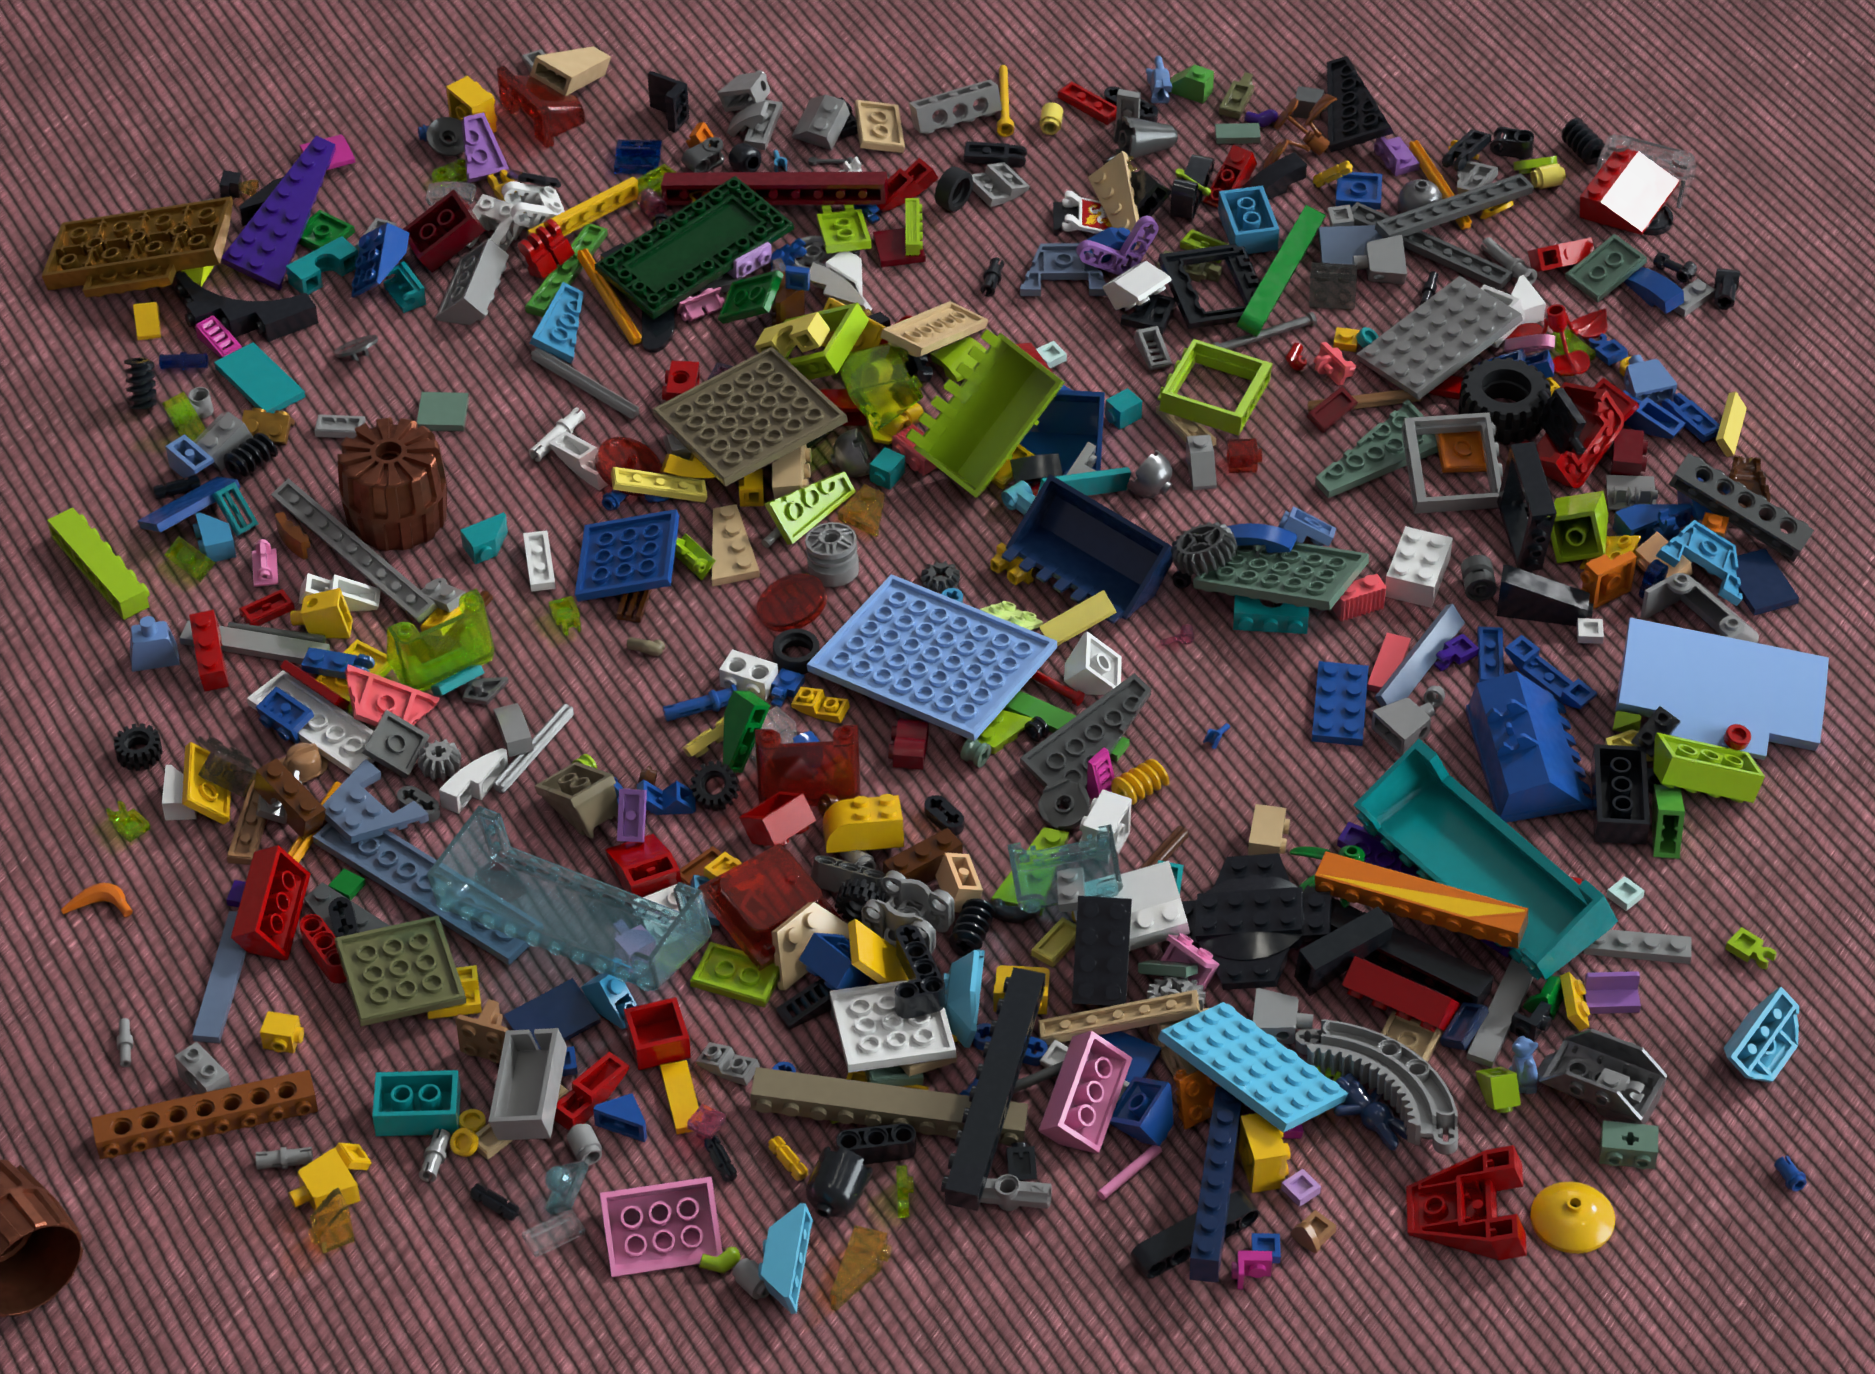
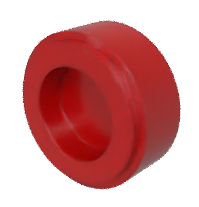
[1724,724,1751,750]

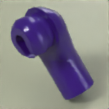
[1244,109,1278,127]

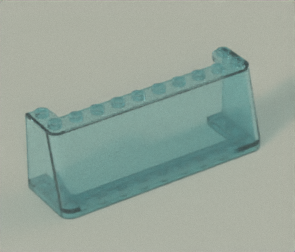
[427,806,712,991]

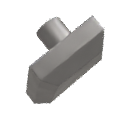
[462,677,508,705]

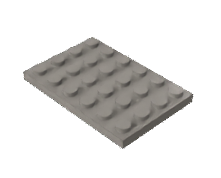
[1356,276,1523,400]

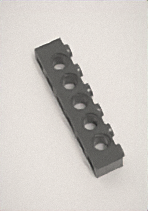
[1669,453,1814,562]

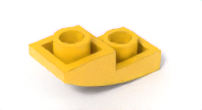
[791,687,850,724]

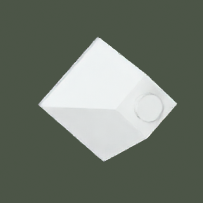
[1064,631,1122,695]

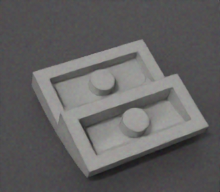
[972,162,1030,207]

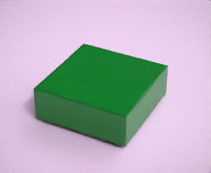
[328,869,366,900]

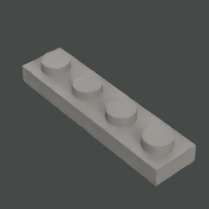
[1583,930,1691,964]

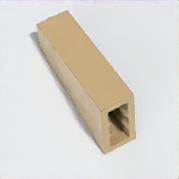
[530,46,611,96]

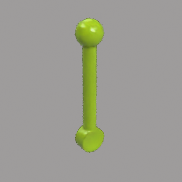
[1175,169,1211,196]

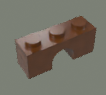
[254,758,326,839]

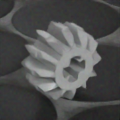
[418,738,462,781]

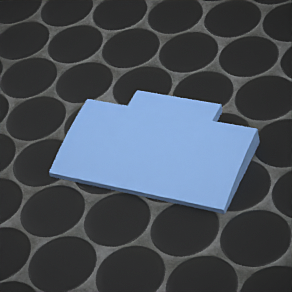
[1615,618,1829,760]

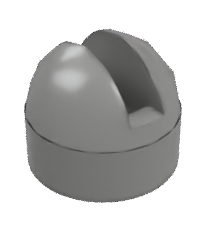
[1424,686,1445,707]

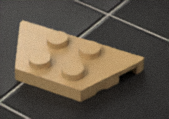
[771,902,849,990]

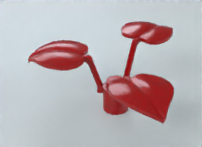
[1506,304,1608,376]

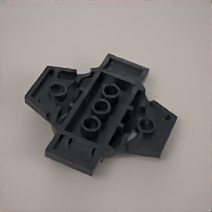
[1182,853,1332,990]

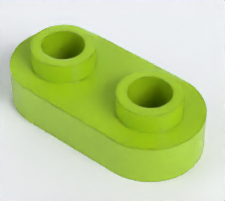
[1513,156,1558,174]

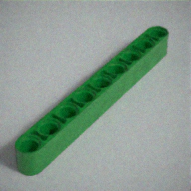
[1236,205,1326,337]

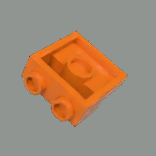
[1580,551,1637,610]

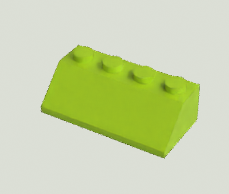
[1653,733,1765,803]

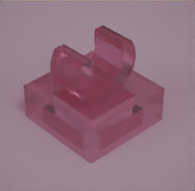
[687,1103,726,1140]

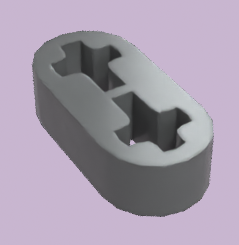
[397,786,440,823]

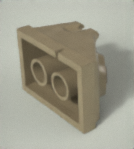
[534,762,618,838]

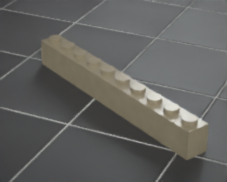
[750,1067,1028,1146]

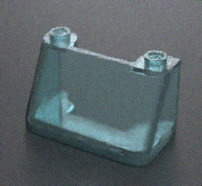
[1008,824,1123,913]

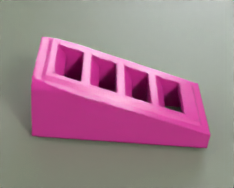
[195,315,242,358]
[1087,747,1115,800]

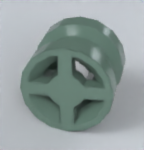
[960,739,991,768]

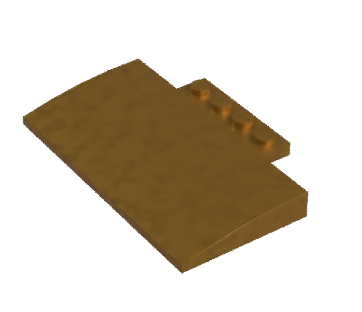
[42,197,233,298]

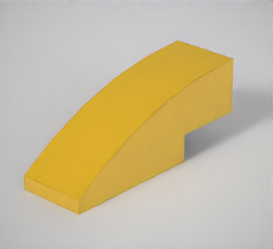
[660,454,715,479]

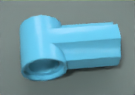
[1001,480,1035,516]

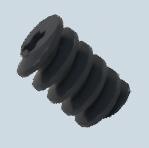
[1561,118,1608,165]
[124,358,157,409]
[223,433,278,481]
[949,899,996,956]

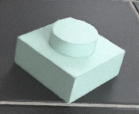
[1036,341,1067,368]
[1606,876,1645,911]

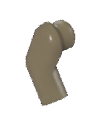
[627,637,665,657]

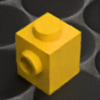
[260,1011,304,1053]

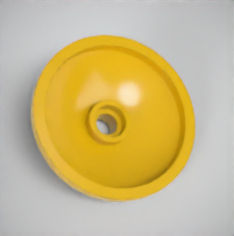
[1530,1182,1615,1254]

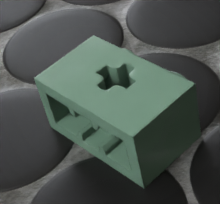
[1599,1120,1659,1169]

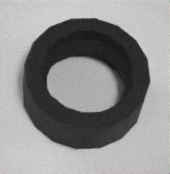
[935,166,973,212]
[773,629,819,674]

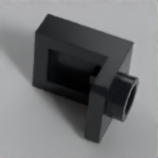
[1510,1001,1552,1042]

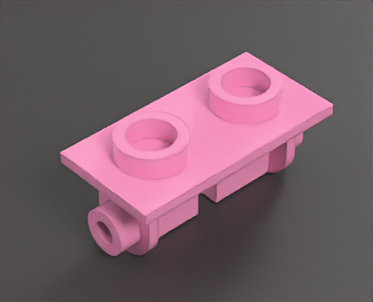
[676,287,725,322]
[252,539,278,587]

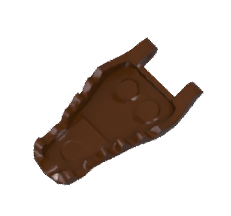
[1722,455,1770,521]

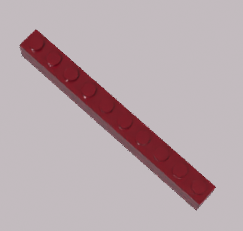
[661,172,888,205]

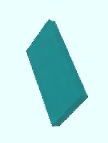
[214,342,306,413]

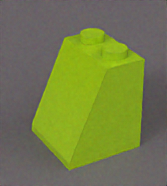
[1547,491,1608,563]

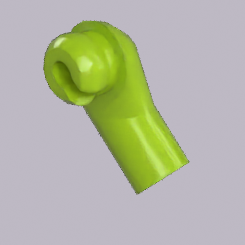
[699,1246,741,1273]

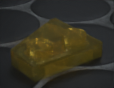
[838,484,885,537]

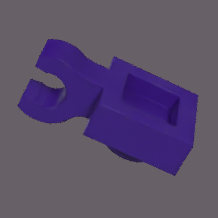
[1434,634,1479,671]

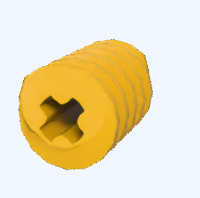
[1111,759,1169,805]

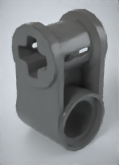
[681,137,724,172]

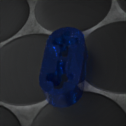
[1639,559,1668,599]

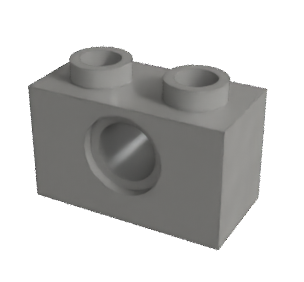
[174,1042,231,1094]

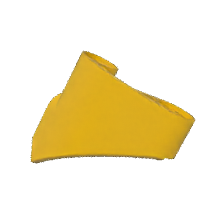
[863,360,924,445]

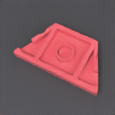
[345,664,440,727]

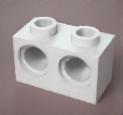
[719,649,778,701]

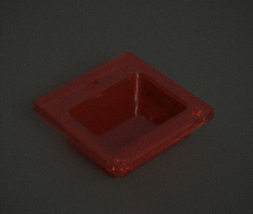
[696,843,842,971]

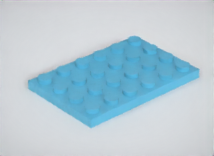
[1158,1002,1348,1133]

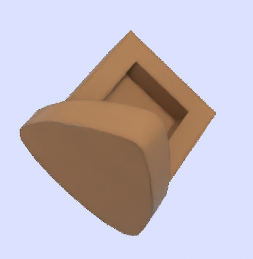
[1290,1210,1337,1253]

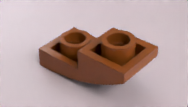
[275,512,311,560]

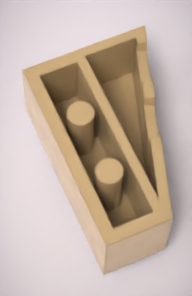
[772,444,812,499]

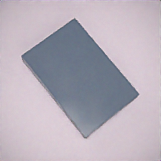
[1318,225,1384,271]

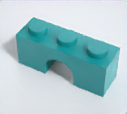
[286,236,358,295]
[1233,595,1309,634]

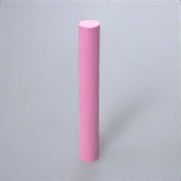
[1097,1145,1162,1200]

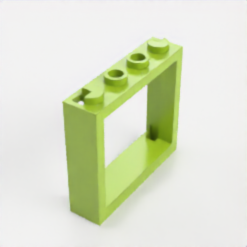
[784,302,869,380]
[1158,339,1273,436]

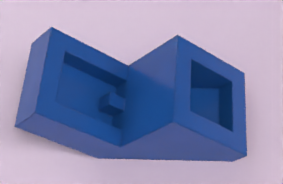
[637,779,696,815]

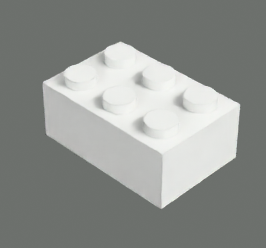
[1385,526,1453,608]

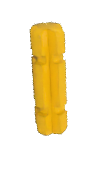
[1313,161,1353,188]
[768,1136,808,1181]

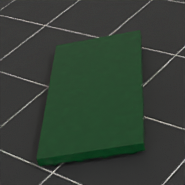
[595,176,794,320]

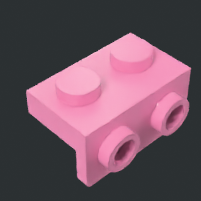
[1160,933,1220,991]

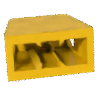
[290,588,353,639]
[288,1148,360,1214]

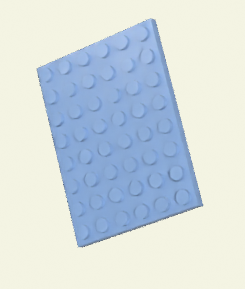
[807,574,1057,741]

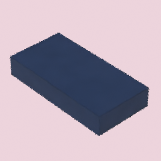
[1440,1002,1489,1050]

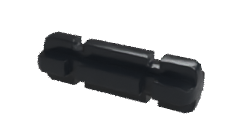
[153,475,201,500]
[704,1134,737,1182]
[470,1183,520,1221]

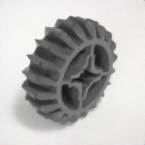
[1171,522,1237,576]

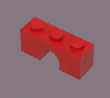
[189,609,229,692]

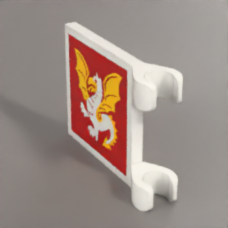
[1062,191,1112,234]

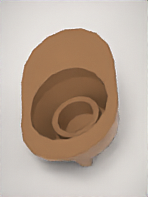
[279,743,328,784]

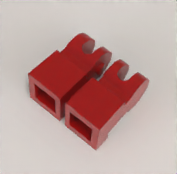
[518,218,575,279]

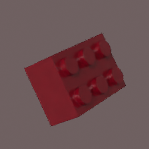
[403,189,485,272]

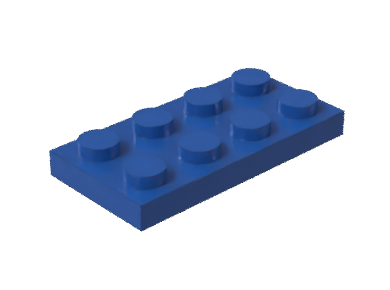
[1312,661,1369,746]

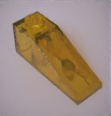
[830,1225,892,1311]

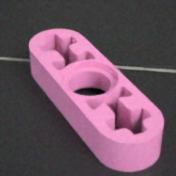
[1504,334,1555,353]

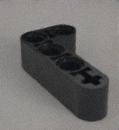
[1170,154,1215,220]
[895,924,945,1019]

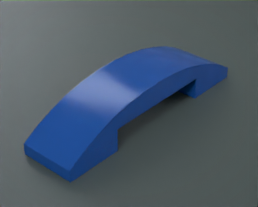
[1227,523,1297,553]
[1505,635,1597,709]

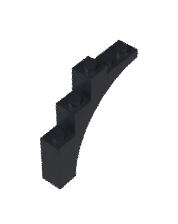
[175,271,318,342]

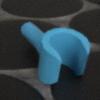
[773,150,787,172]

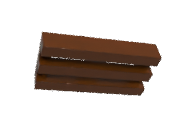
[616,589,652,623]

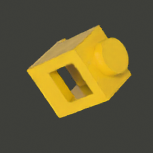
[739,469,764,507]

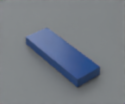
[1477,627,1504,682]

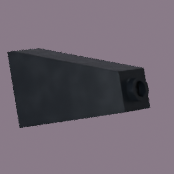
[1496,564,1594,626]
[1294,907,1394,996]

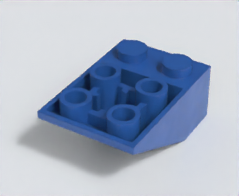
[351,222,410,298]

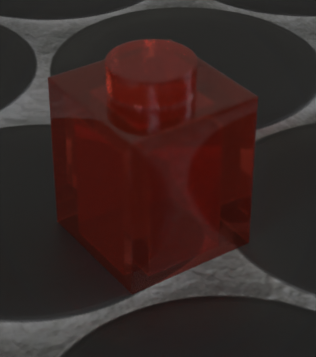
[1226,438,1262,473]

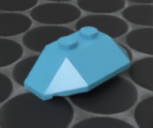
[942,949,985,1048]
[1724,987,1799,1083]
[758,1203,813,1314]

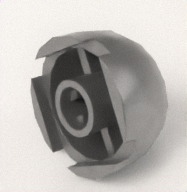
[1397,179,1442,213]
[830,428,871,478]
[1127,450,1172,499]

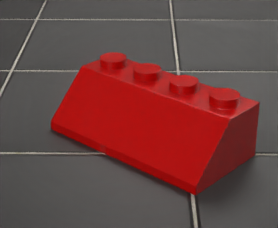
[231,845,311,961]
[1342,956,1461,1032]

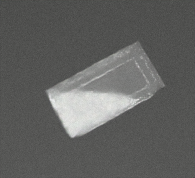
[522,1209,585,1258]

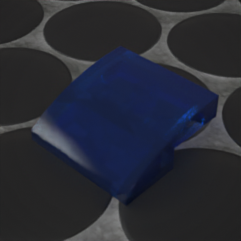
[614,140,662,175]

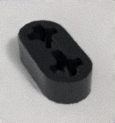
[924,795,964,836]
[329,897,360,937]

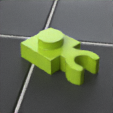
[1725,927,1777,969]

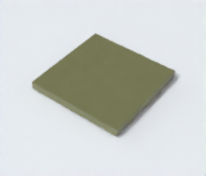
[335,915,466,1026]

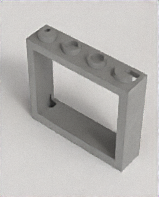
[1401,412,1503,514]

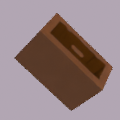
[771,272,805,326]

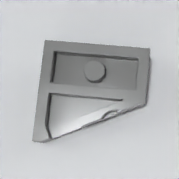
[1457,161,1498,194]

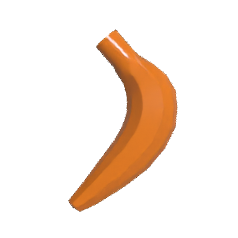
[61,883,133,917]

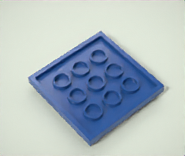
[575,509,679,602]

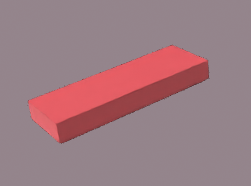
[1367,633,1411,693]

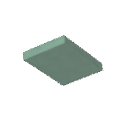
[1565,234,1647,303]

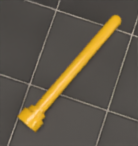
[997,65,1014,137]

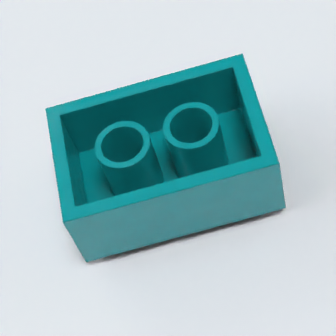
[372,1070,461,1136]

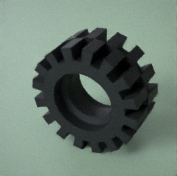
[114,723,163,771]
[690,761,740,811]
[835,878,886,923]

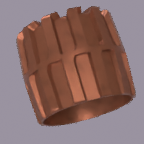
[337,417,447,551]
[0,1160,83,1317]

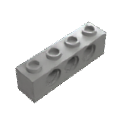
[909,79,1002,134]

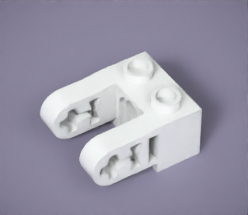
[501,181,565,228]
[467,194,525,252]

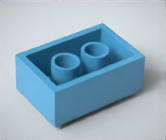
[1218,186,1280,254]

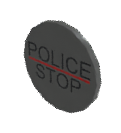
[334,335,379,361]

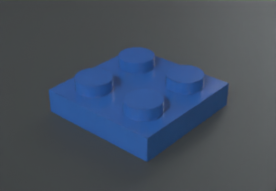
[1335,172,1382,210]

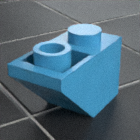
[193,513,236,563]
[581,969,638,1029]

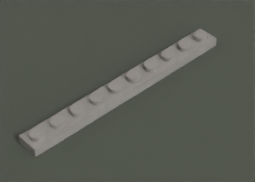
[271,478,438,624]

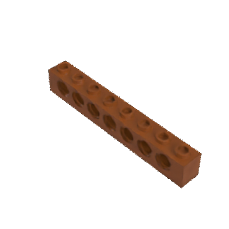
[91,1070,318,1160]

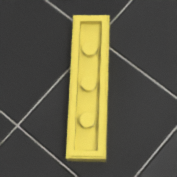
[611,467,708,503]

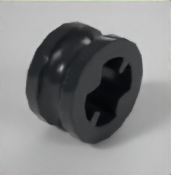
[1024,716,1049,742]

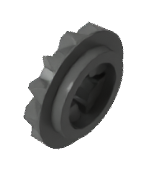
[921,560,960,592]

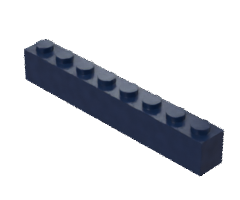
[1189,1086,1243,1283]

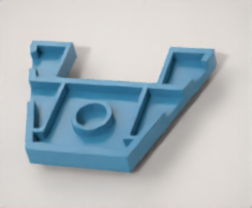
[1656,520,1743,606]

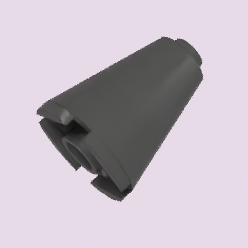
[1114,116,1178,160]

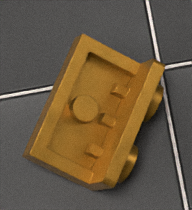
[242,408,295,445]

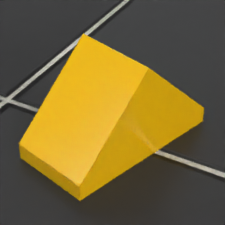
[133,302,161,340]

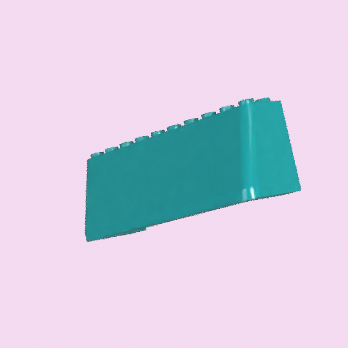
[1353,739,1618,980]

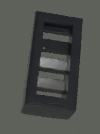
[776,979,832,1030]

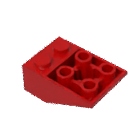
[605,834,681,907]

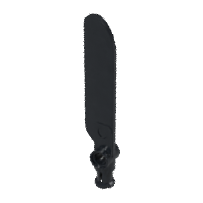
[642,213,675,353]

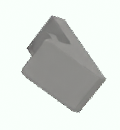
[1067,442,1097,475]

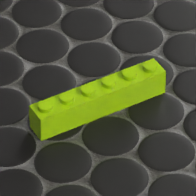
[47,507,150,620]

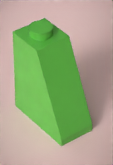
[1651,784,1685,859]

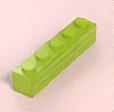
[905,198,923,255]

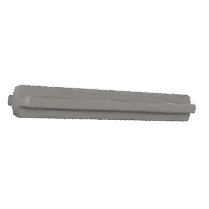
[493,704,574,793]

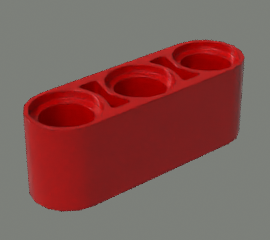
[299,914,346,984]

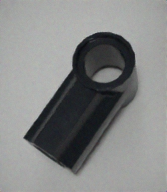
[1714,268,1740,310]

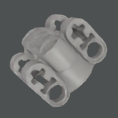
[862,870,955,954]

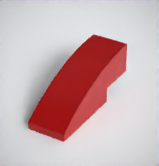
[876,157,939,212]
[554,1052,629,1131]

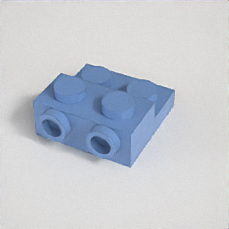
[1278,506,1336,547]

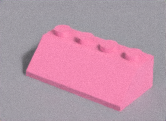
[1038,1031,1132,1154]

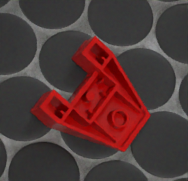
[1406,1145,1527,1260]

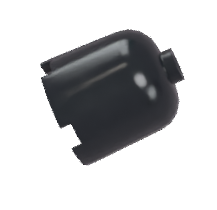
[806,1146,873,1218]

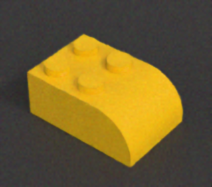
[823,794,904,853]

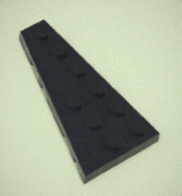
[1327,56,1394,152]

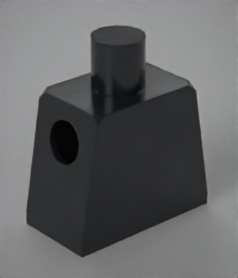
[1130,169,1171,219]

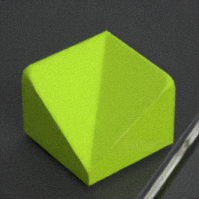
[1613,711,1642,732]

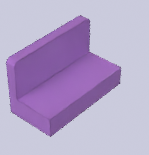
[617,788,647,842]
[1584,971,1641,1014]

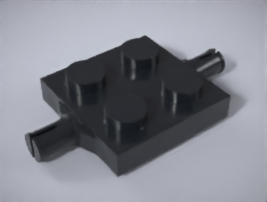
[1537,388,1586,455]

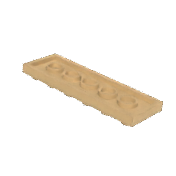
[880,301,988,357]

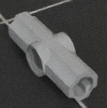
[980,1174,1052,1211]

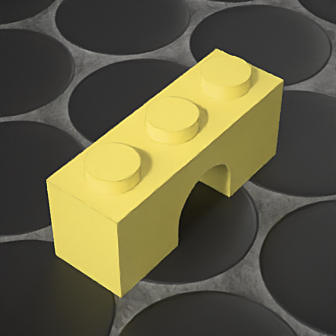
[754,312,830,358]

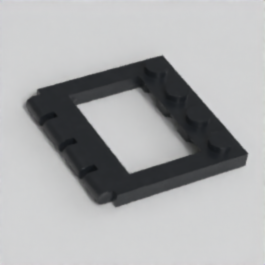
[1158,243,1260,329]

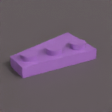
[462,112,509,183]

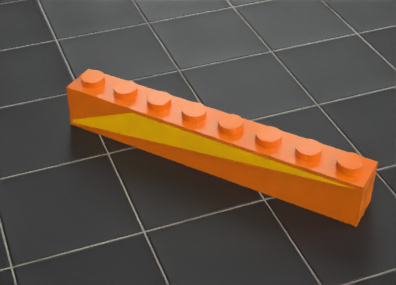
[1315,851,1528,949]

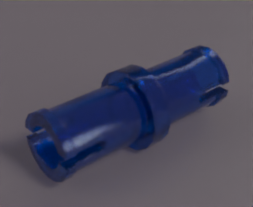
[159,352,209,371]

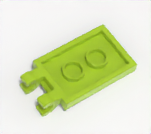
[817,205,872,254]

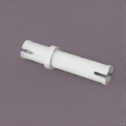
[529,407,586,462]

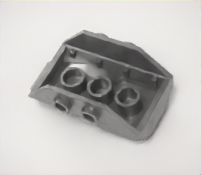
[1537,1029,1667,1125]

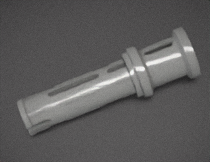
[1481,237,1537,285]

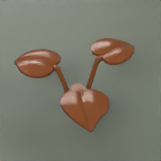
[1263,94,1337,169]

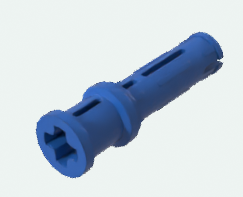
[662,684,737,722]

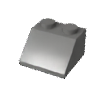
[792,94,850,150]
[193,411,253,471]

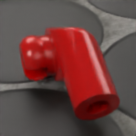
[1286,343,1307,371]

